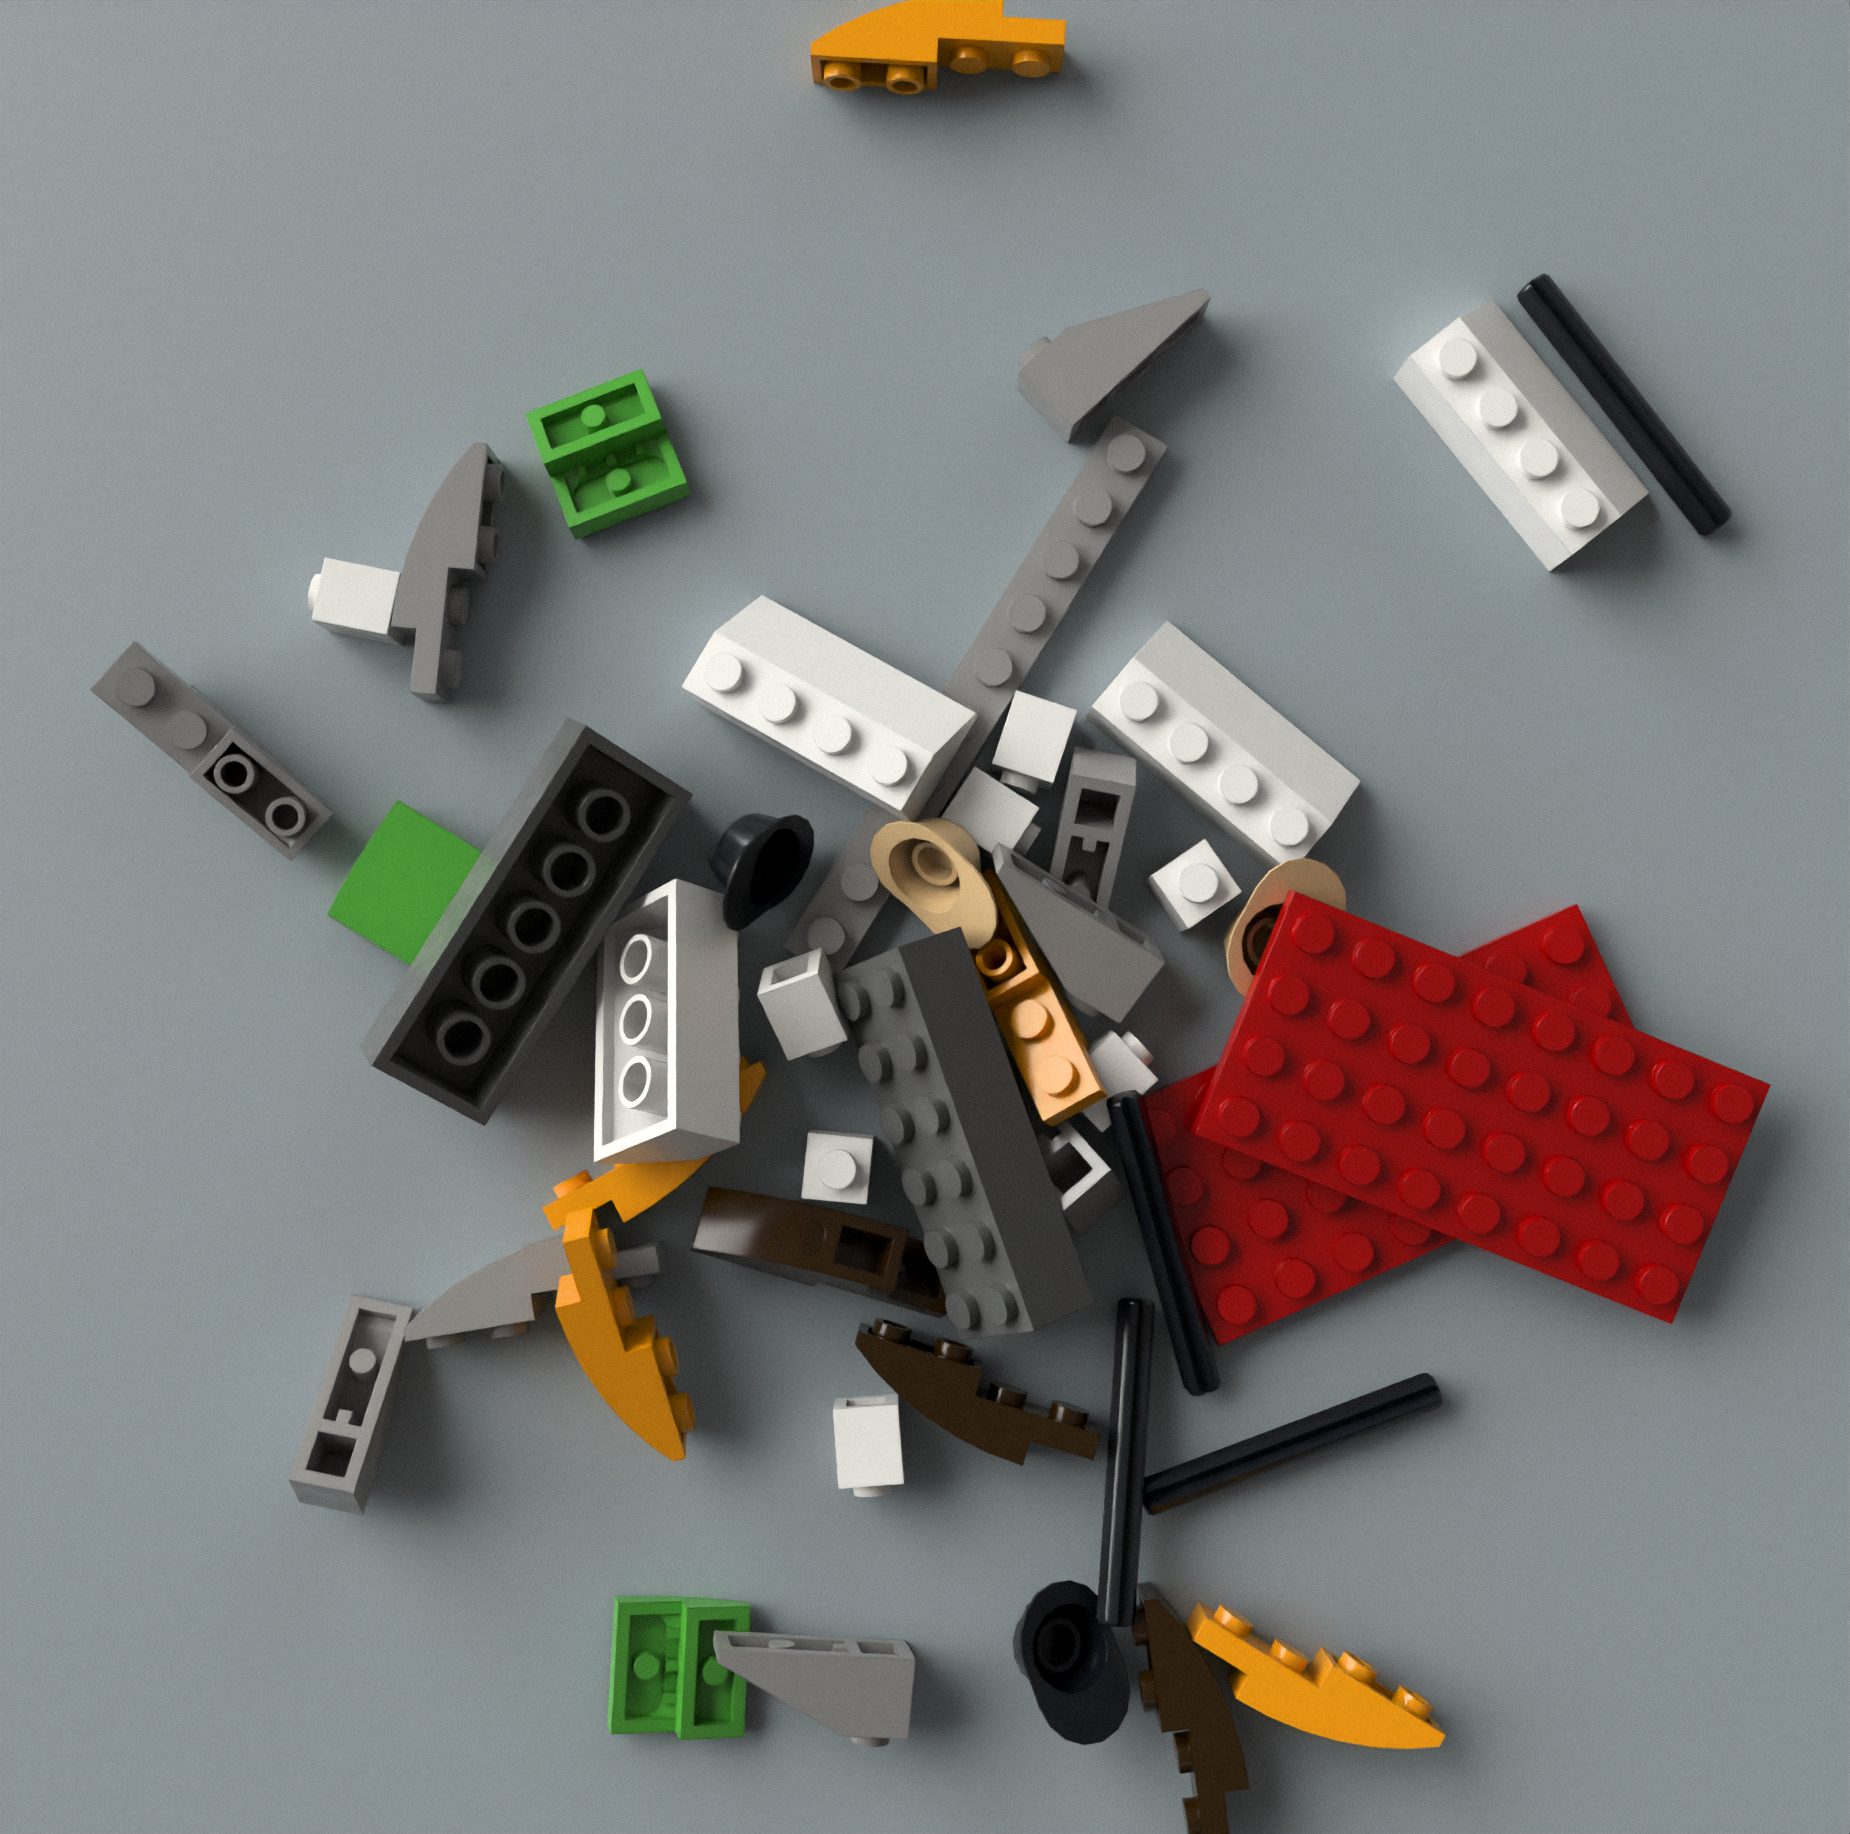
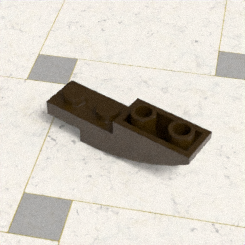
[691,1186,947,1318]
[855,1318,1101,1466]
[1131,1582,1250,1834]

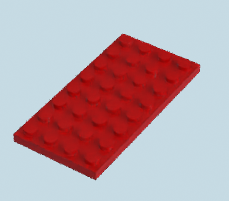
[1191,890,1771,1324]
[1143,904,1635,1346]

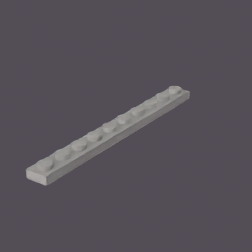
[783,414,1168,974]

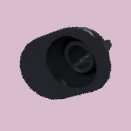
[708,813,814,932]
[1012,1580,1130,1745]

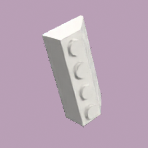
[1393,299,1650,572]
[682,595,978,823]
[1086,620,1361,871]
[594,878,741,1165]

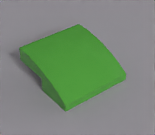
[525,368,692,540]
[327,800,482,966]
[607,1596,751,1740]

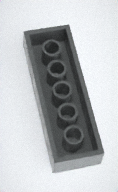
[360,717,693,1126]
[832,926,1095,1341]

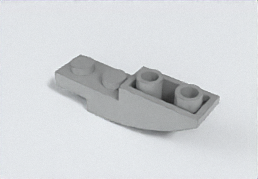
[391,442,507,704]
[90,641,334,861]
[403,1233,667,1349]

